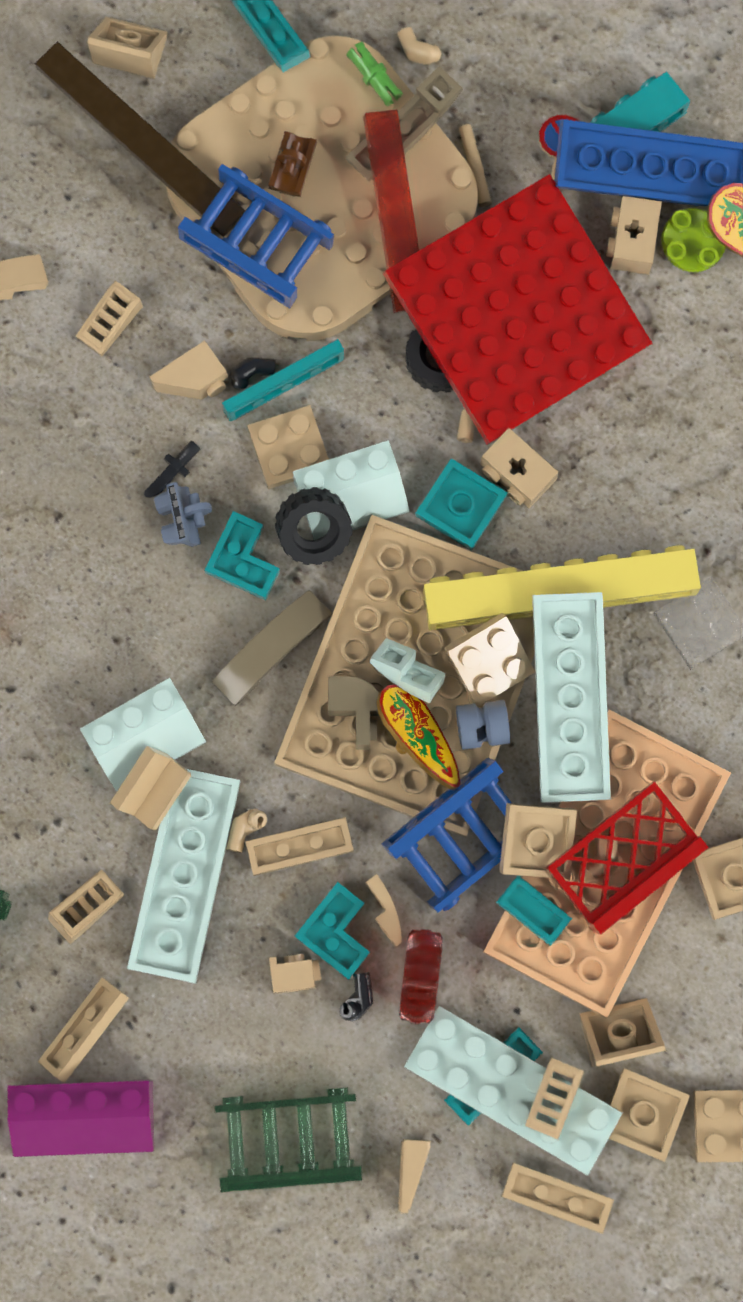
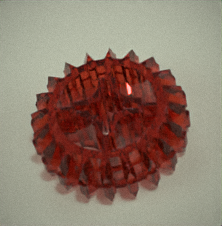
[399,929,443,1024]

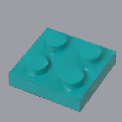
[415,458,508,551]

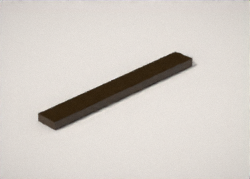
[34,41,246,237]

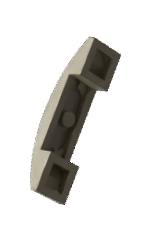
[345,66,463,181]
[212,590,333,706]

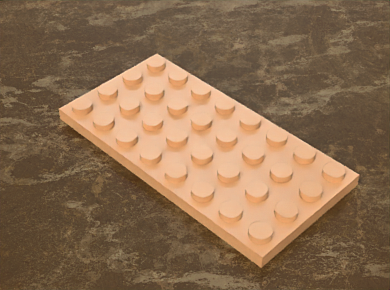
[483,709,731,1018]

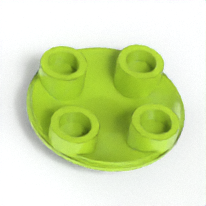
[661,208,726,272]

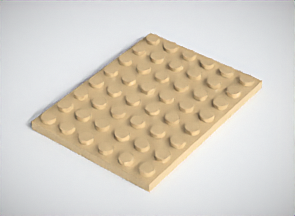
[274,515,535,837]

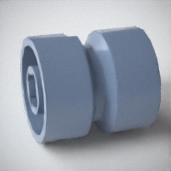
[456,700,510,750]

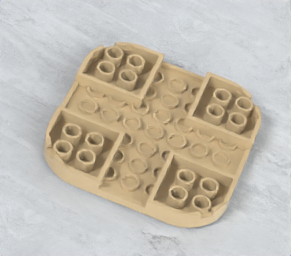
[166,36,478,341]

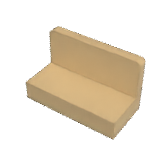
[110,746,191,830]

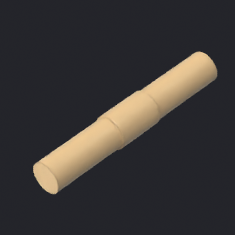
[459,124,492,207]

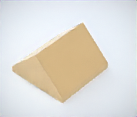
[87,17,168,79]
[580,998,665,1067]

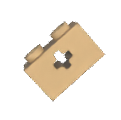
[606,196,662,275]
[480,428,558,509]

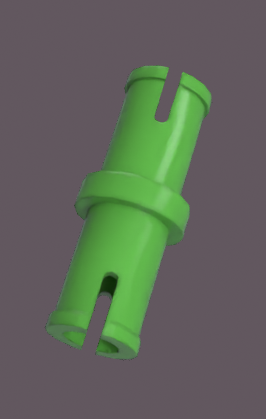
[346,42,403,107]

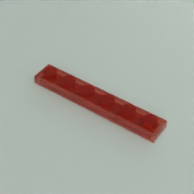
[363,109,419,314]

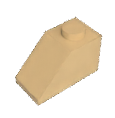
[150,341,229,400]

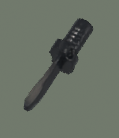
[144,441,201,498]

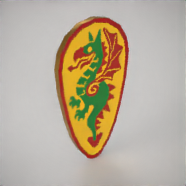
[707,183,743,257]
[376,684,461,790]

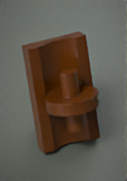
[268,131,317,197]

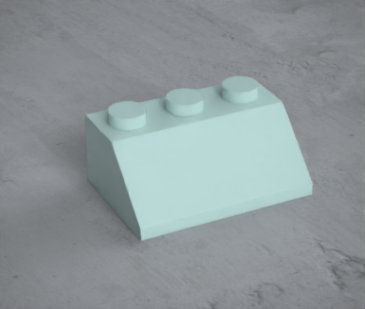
[293,440,410,540]
[80,678,206,792]

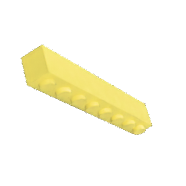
[423,545,701,631]

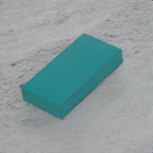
[496,875,573,946]

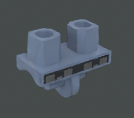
[154,482,212,547]

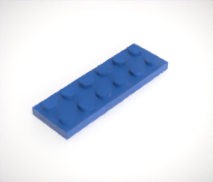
[554,119,743,207]

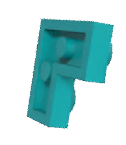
[204,511,280,601]
[295,882,370,980]

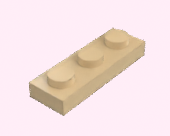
[245,817,354,876]
[38,977,129,1083]
[502,1163,614,1234]

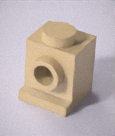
[269,954,321,994]

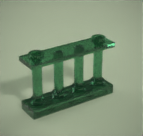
[215,1087,363,1193]

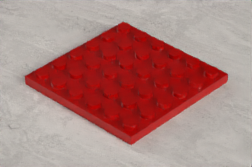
[382,174,653,445]

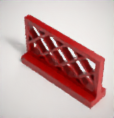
[545,781,709,935]

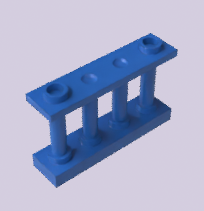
[178,164,334,309]
[381,758,512,913]

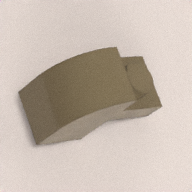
[328,677,379,750]

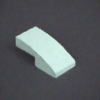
[370,638,446,703]

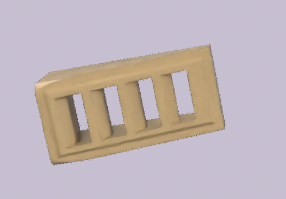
[76,281,143,356]
[48,869,124,944]
[525,1058,584,1139]
[398,1139,431,1213]

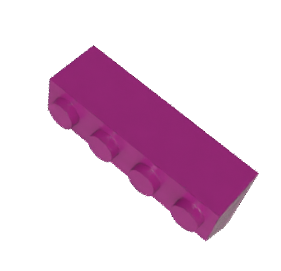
[7,1080,154,1157]

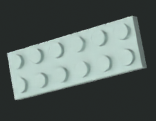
[532,592,611,803]
[127,769,241,984]
[404,1006,622,1176]

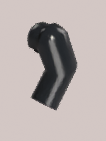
[230,357,276,389]
[339,972,373,1022]

